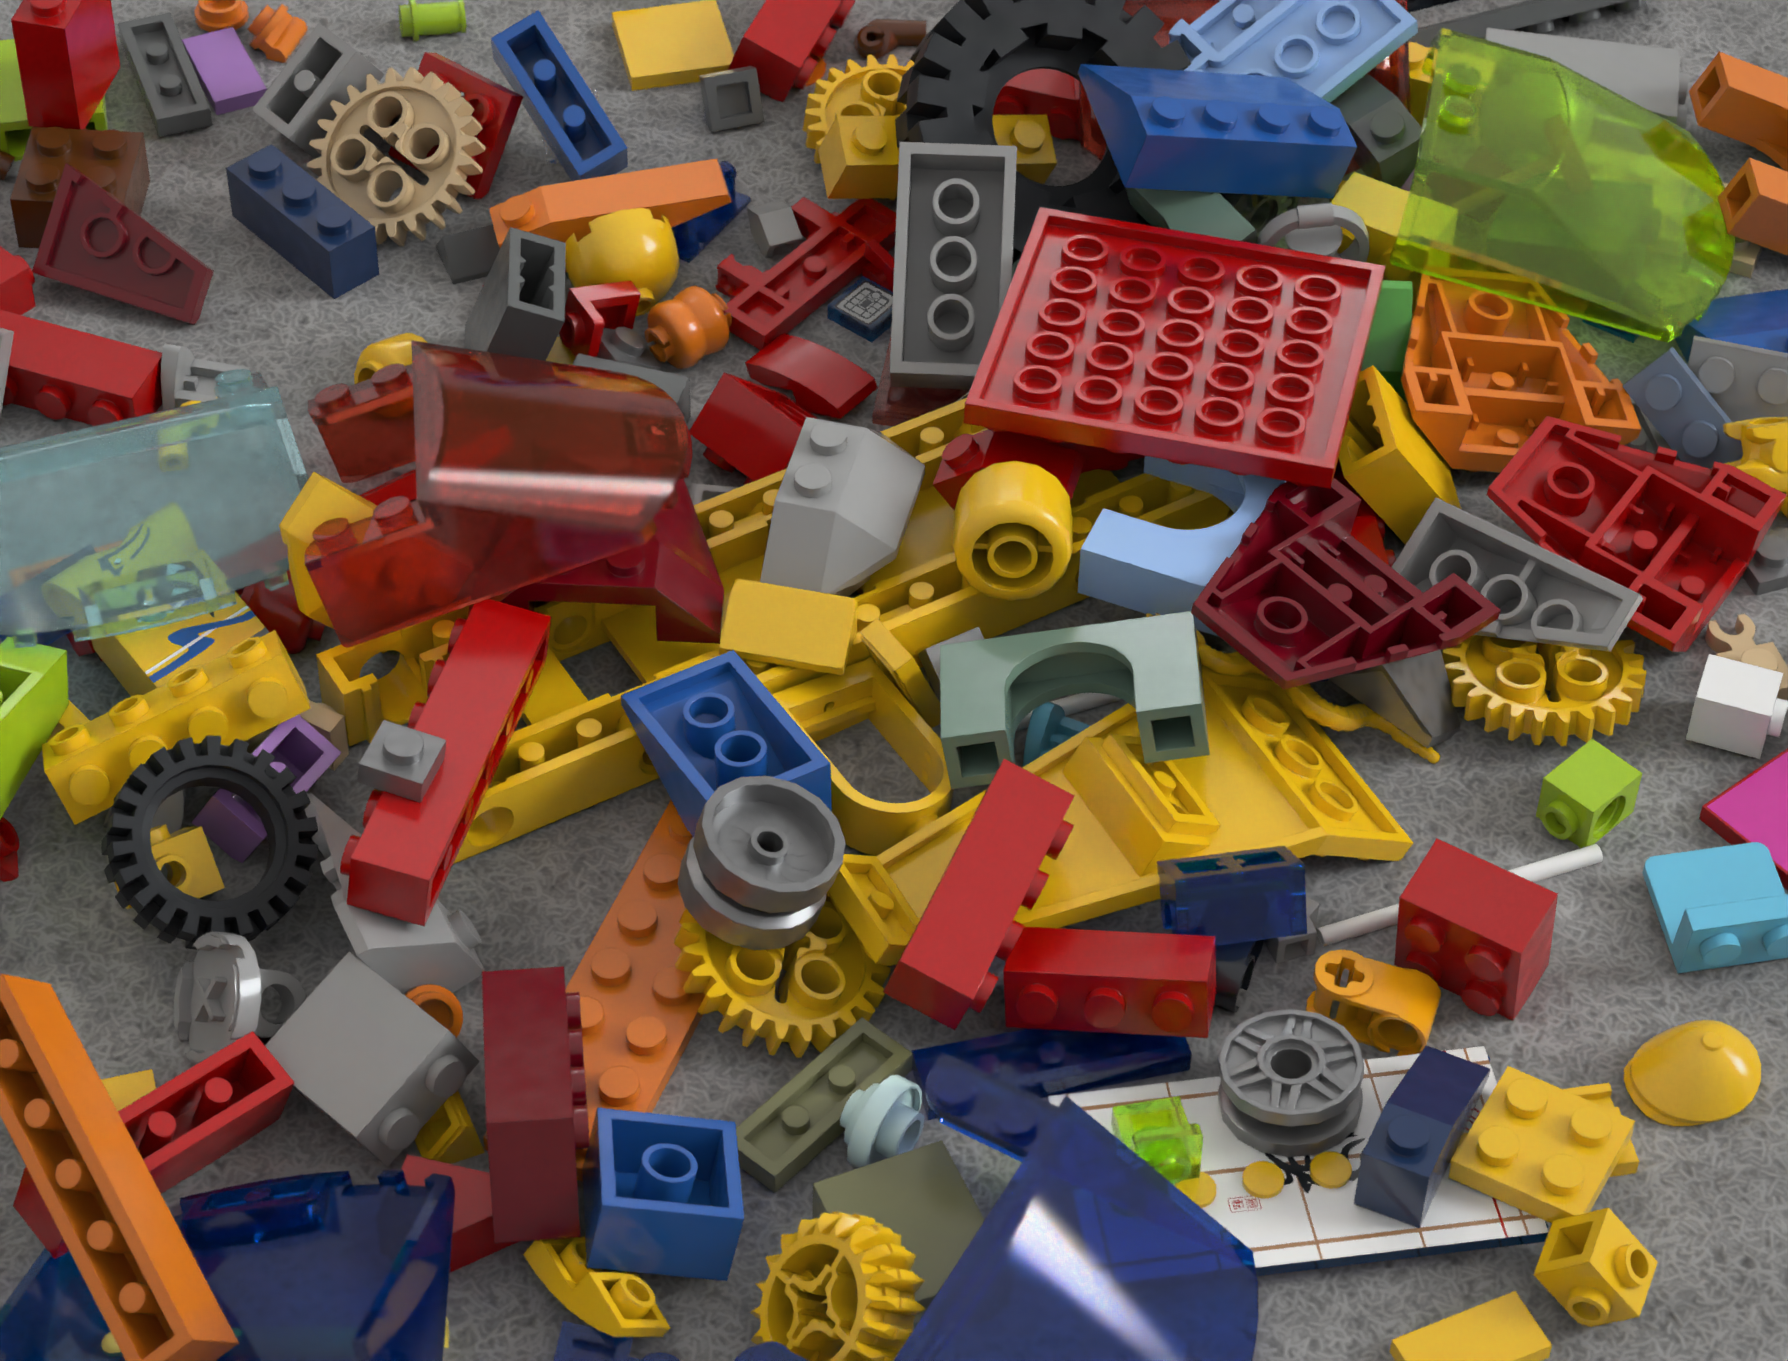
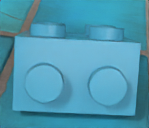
[1643,842,1788,973]

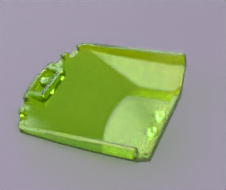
[1390,27,1735,343]

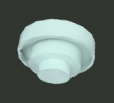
[840,1075,924,1169]

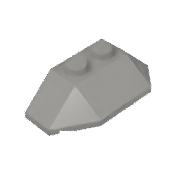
[760,417,925,595]

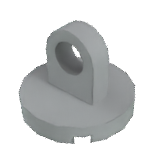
[174,931,306,1065]

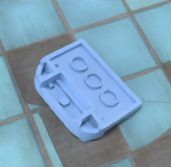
[1168,0,1418,103]

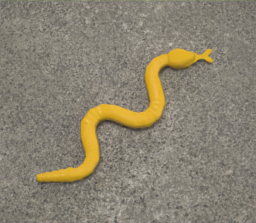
[1146,613,1440,764]

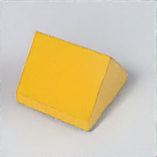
[414,1091,485,1164]

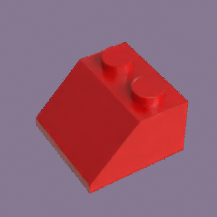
[688,372,819,485]

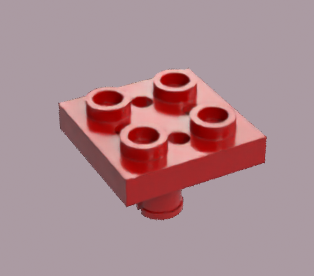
[388,52,524,199]

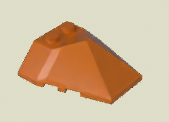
[1401,263,1642,473]

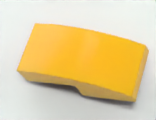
[523,1237,671,1337]

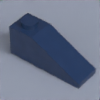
[1354,1045,1490,1228]

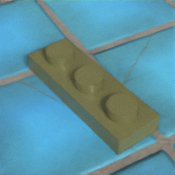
[736,1018,913,1193]

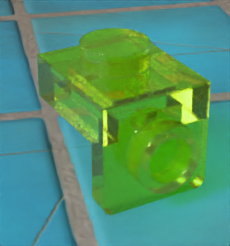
[1111,1096,1203,1188]

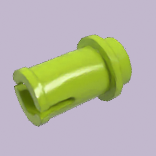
[398,0,466,42]

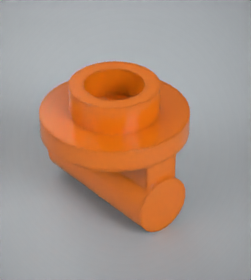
[247,3,308,63]

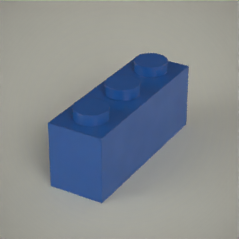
[491,10,628,181]

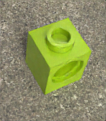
[1536,739,1642,848]

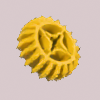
[750,1212,926,1361]

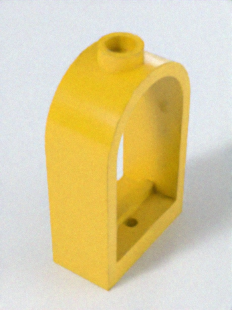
[772,658,954,856]

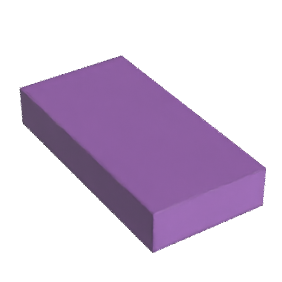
[182,27,267,115]

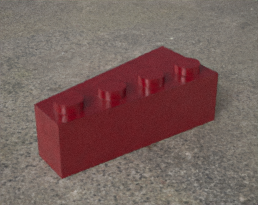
[482,966,590,1243]

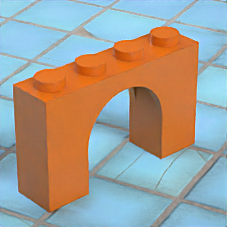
[1689,52,1788,256]

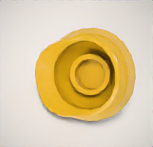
[1624,1020,1761,1126]

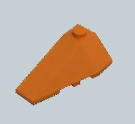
[489,158,732,273]

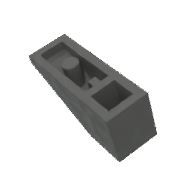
[1331,73,1433,189]

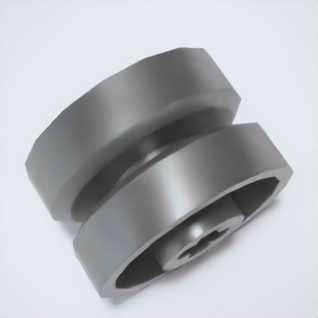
[677,776,846,950]

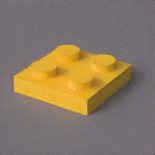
[1448,1066,1635,1224]

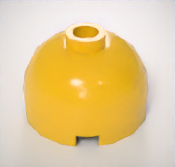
[565,208,680,316]

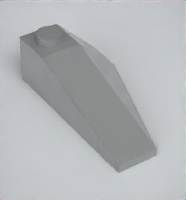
[1391,498,1643,652]
[305,793,485,994]

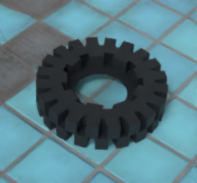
[895,0,1191,264]

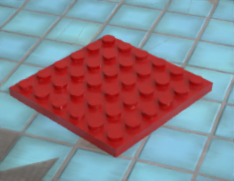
[963,207,1385,489]

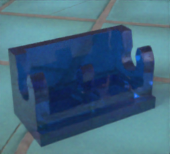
[1157,845,1307,946]

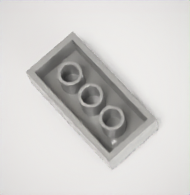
[890,142,1017,390]

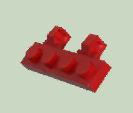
[716,197,896,350]

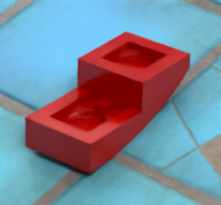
[745,333,878,419]

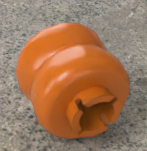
[645,286,732,369]

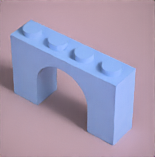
[1078,456,1287,636]

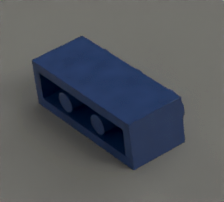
[226,144,379,299]

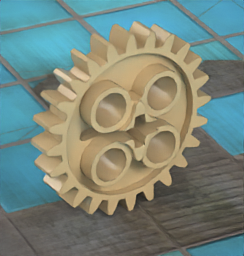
[307,67,485,246]

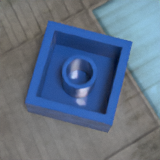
[582,1108,744,1281]

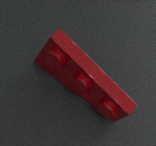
[32,163,214,325]

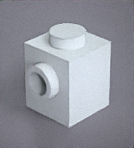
[1686,654,1788,759]

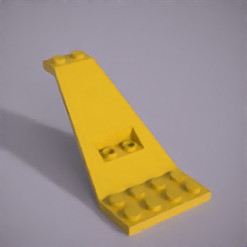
[827,665,1414,966]

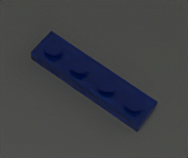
[912,1028,1192,1120]

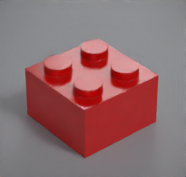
[1394,839,1558,1021]

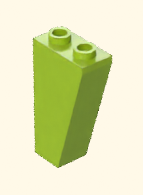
[0,637,69,820]

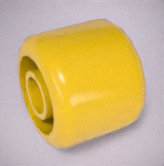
[953,461,1073,601]

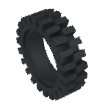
[101,736,318,950]

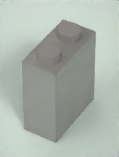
[265,952,480,1167]

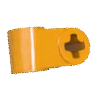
[1306,949,1441,1056]

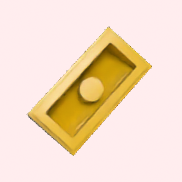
[719,579,857,676]

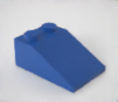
[621,650,832,837]

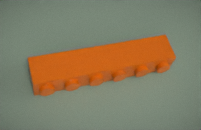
[0,974,239,1361]

